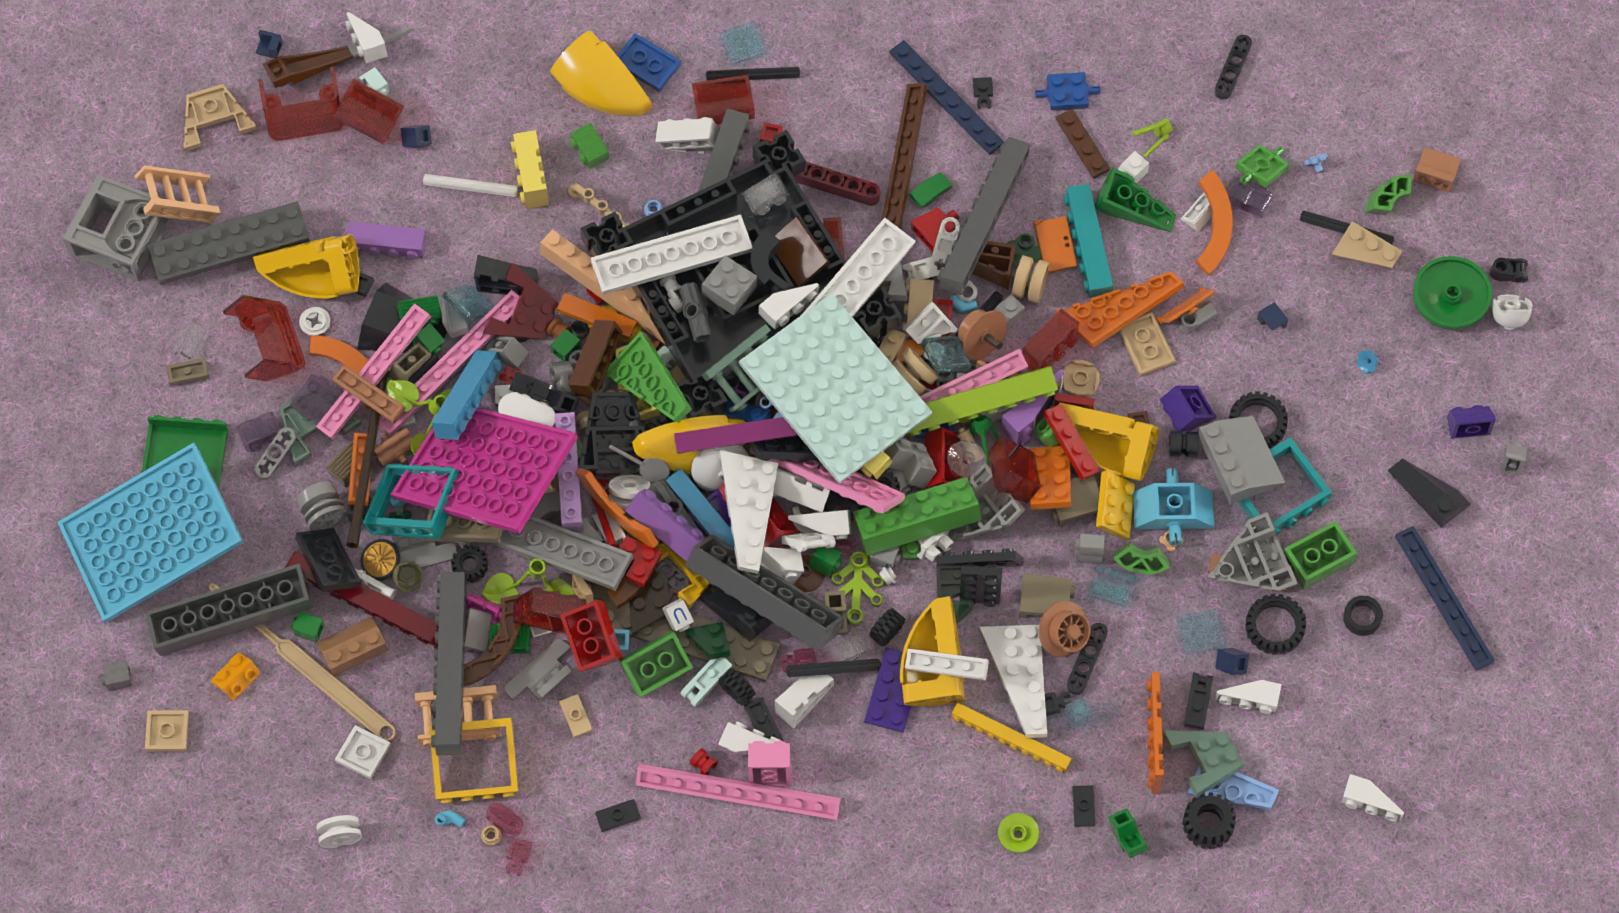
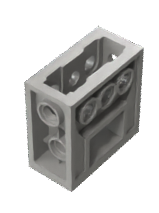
[63,174,172,281]

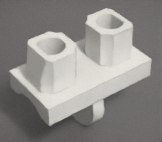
[917,530,954,562]

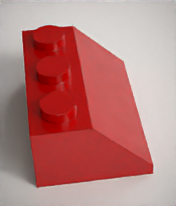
[925,427,970,489]
[560,600,624,672]

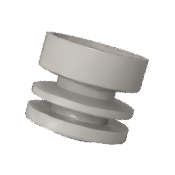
[296,481,347,531]

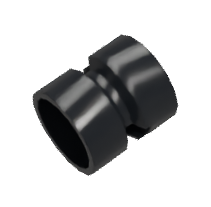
[1169,431,1199,457]

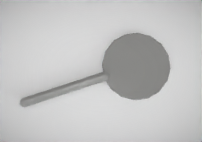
[609,445,669,482]

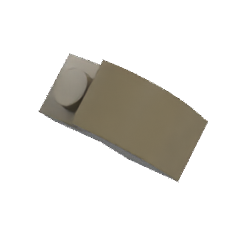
[824,590,848,634]

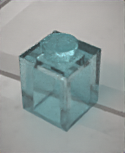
[1064,696,1093,730]

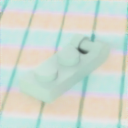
[680,657,734,708]

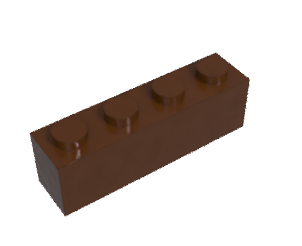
[568,320,623,397]

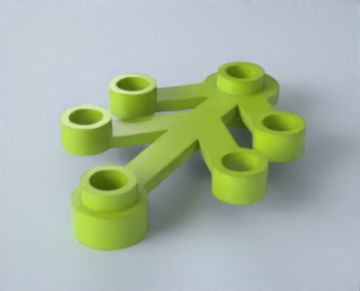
[832,551,884,625]

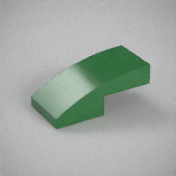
[909,172,953,209]

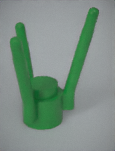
[970,414,1003,466]

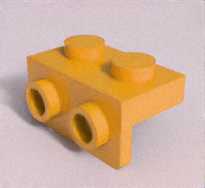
[210,652,261,701]

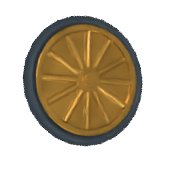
[361,539,400,580]

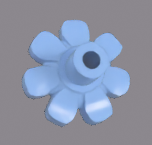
[1304,153,1328,172]

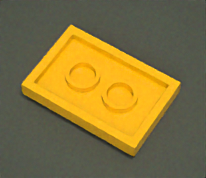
[1096,470,1135,540]

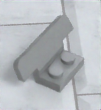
[391,520,457,568]
[504,639,572,700]

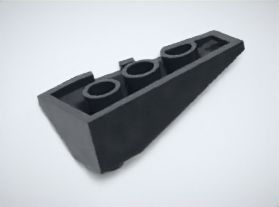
[1388,459,1471,528]
[699,584,773,642]

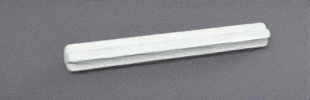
[423,174,518,197]

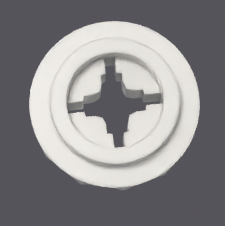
[299,307,331,336]

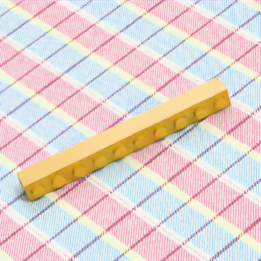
[951,702,1072,773]

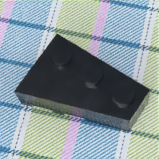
[474,255,538,296]

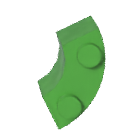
[1365,175,1412,214]
[1113,542,1170,575]

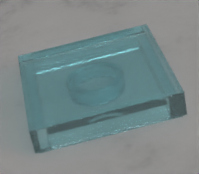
[719,21,768,66]
[442,283,494,322]
[921,336,972,373]
[1176,609,1225,655]

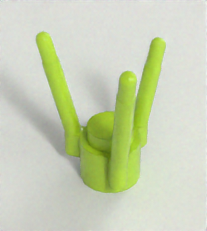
[1132,118,1173,158]

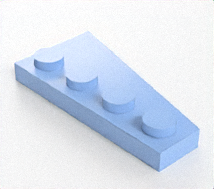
[1187,766,1279,810]

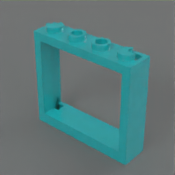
[1238,437,1332,536]
[363,464,459,539]

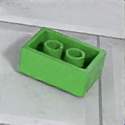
[1284,521,1357,590]
[618,631,693,697]

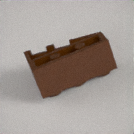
[957,237,1016,290]

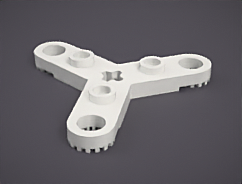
[901,217,978,302]

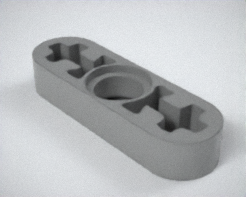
[255,427,297,478]

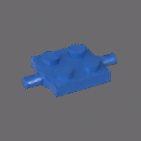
[1035,72,1100,110]

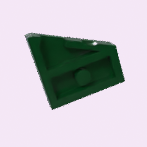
[685,622,731,660]

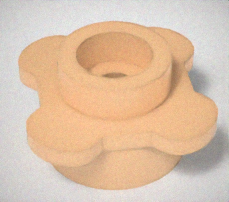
[1159,530,1183,552]

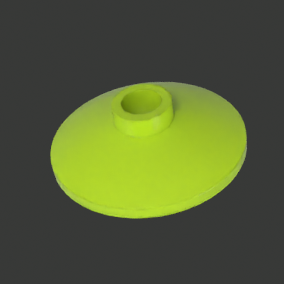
[998,813,1039,853]

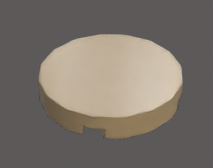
[1063,360,1100,397]

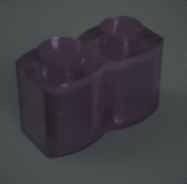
[1228,178,1273,218]
[236,412,283,452]

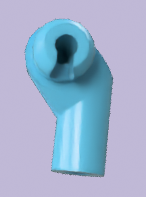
[949,295,978,313]
[435,810,467,828]

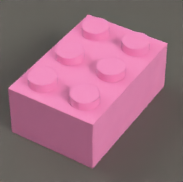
[748,741,791,786]

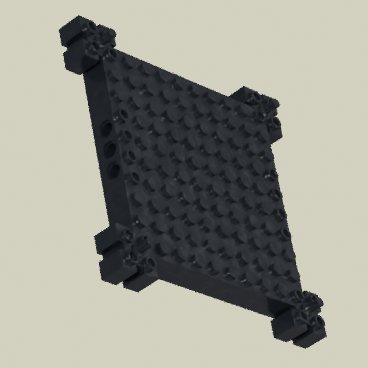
[580,130,901,419]

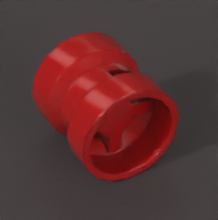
[690,748,718,775]

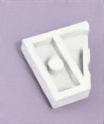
[904,302,958,344]

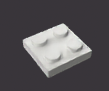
[335,725,391,780]

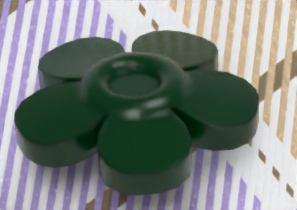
[388,506,412,519]

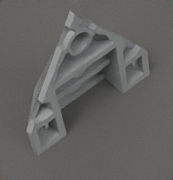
[949,463,1025,542]
[1207,512,1298,592]

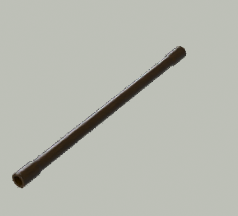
[346,369,390,549]

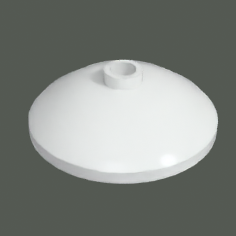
[691,445,748,492]

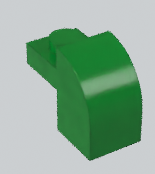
[1108,808,1149,858]

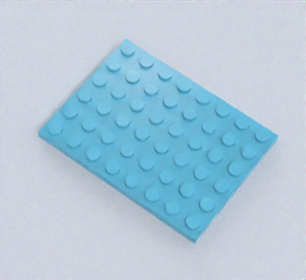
[57,443,244,623]

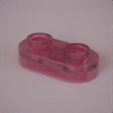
[486,802,523,836]

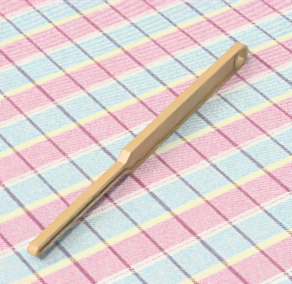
[209,583,396,742]

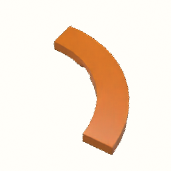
[1195,169,1233,275]
[310,335,372,410]
[575,468,658,548]

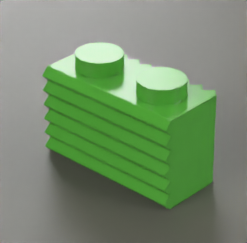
[569,122,610,169]

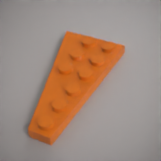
[1056,271,1184,348]
[1147,672,1164,794]

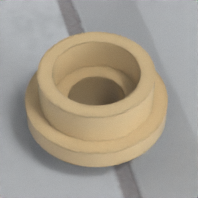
[481,825,502,846]

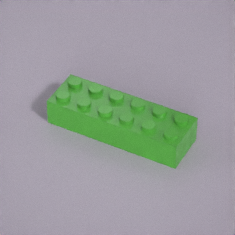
[853,477,982,555]

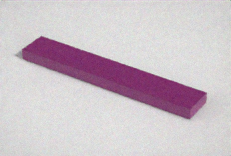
[674,417,796,454]

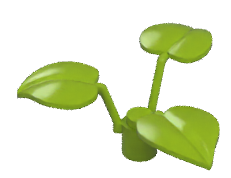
[387,380,452,455]
[482,557,576,611]

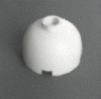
[1492,294,1533,330]

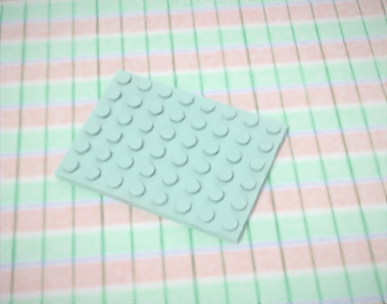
[739,293,933,484]

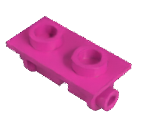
[466,593,502,625]

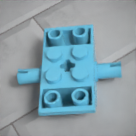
[1133,468,1214,546]

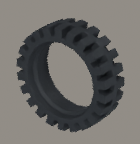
[1229,391,1288,449]
[1245,594,1306,655]

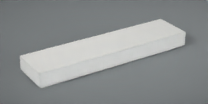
[905,649,989,681]

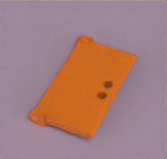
[1033,216,1078,274]
[1156,287,1215,324]

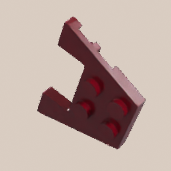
[483,263,559,340]

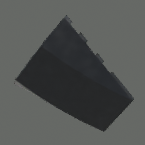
[357,283,447,355]
[578,392,645,476]

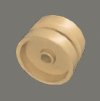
[1012,255,1050,303]
[892,347,939,396]

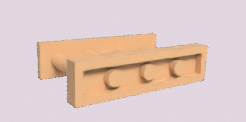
[135,165,220,223]
[415,685,501,747]

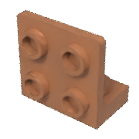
[1413,148,1461,193]

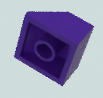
[1160,386,1217,432]
[1447,405,1496,439]

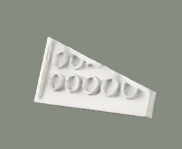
[719,450,778,574]
[979,625,1047,738]

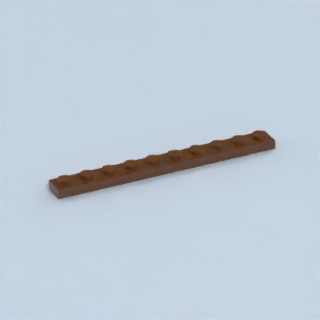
[882,83,928,229]

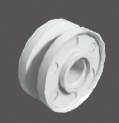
[609,474,651,510]
[316,815,362,848]

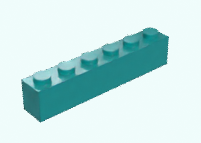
[1063,184,1113,298]

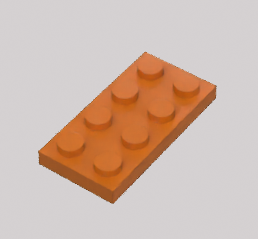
[1030,446,1071,510]

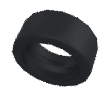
[1343,595,1383,636]

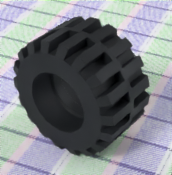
[1183,792,1236,849]

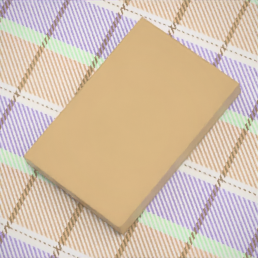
[1118,312,1176,377]

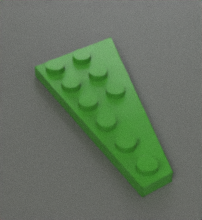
[605,331,692,423]

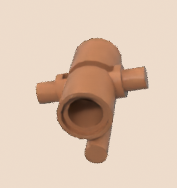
[374,428,412,468]

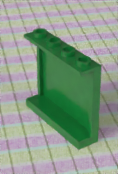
[138,415,228,490]

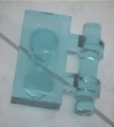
[1088,565,1137,608]

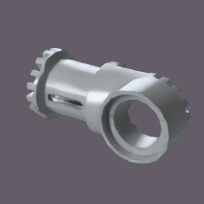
[659,274,684,314]

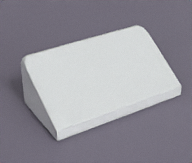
[1181,192,1213,232]

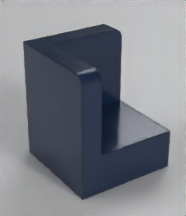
[256,30,283,59]
[400,125,432,147]
[1257,302,1288,330]
[1215,648,1249,675]

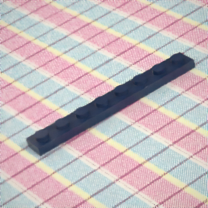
[889,40,1004,155]
[1395,526,1494,671]

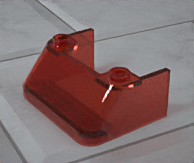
[258,67,344,141]
[223,295,306,381]

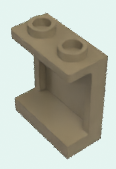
[1051,476,1100,527]
[1019,574,1075,618]

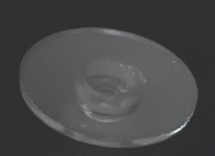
[947,440,987,477]

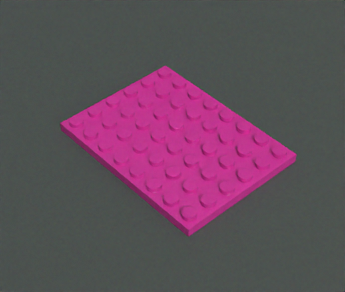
[390,407,578,534]

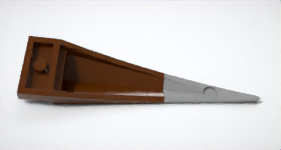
[263,28,412,88]

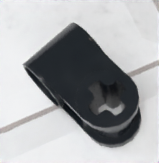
[1490,257,1528,283]

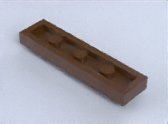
[1055,109,1110,179]

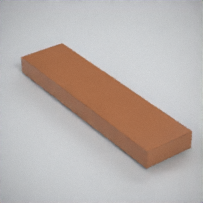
[332,364,406,424]

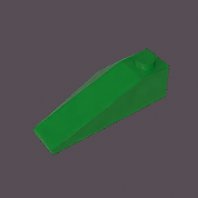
[1095,168,1176,232]

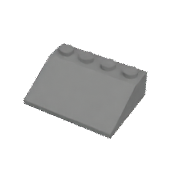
[1198,416,1285,504]

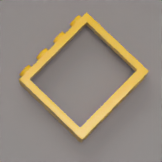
[429,718,519,803]

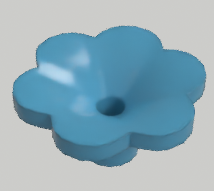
[1356,350,1378,374]

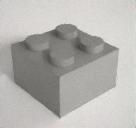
[702,256,757,315]

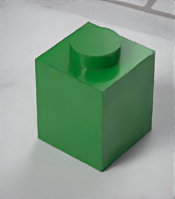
[412,323,445,355]
[550,329,581,361]
[809,547,842,578]
[291,611,325,643]

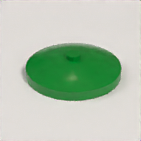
[1413,256,1492,330]

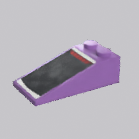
[1001,369,1064,447]

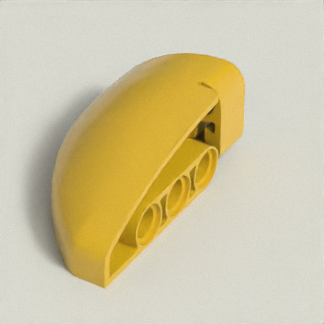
[550,31,652,116]
[253,234,360,299]
[1059,402,1159,481]
[632,415,746,475]
[900,596,965,706]

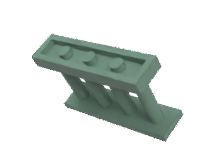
[702,324,770,412]

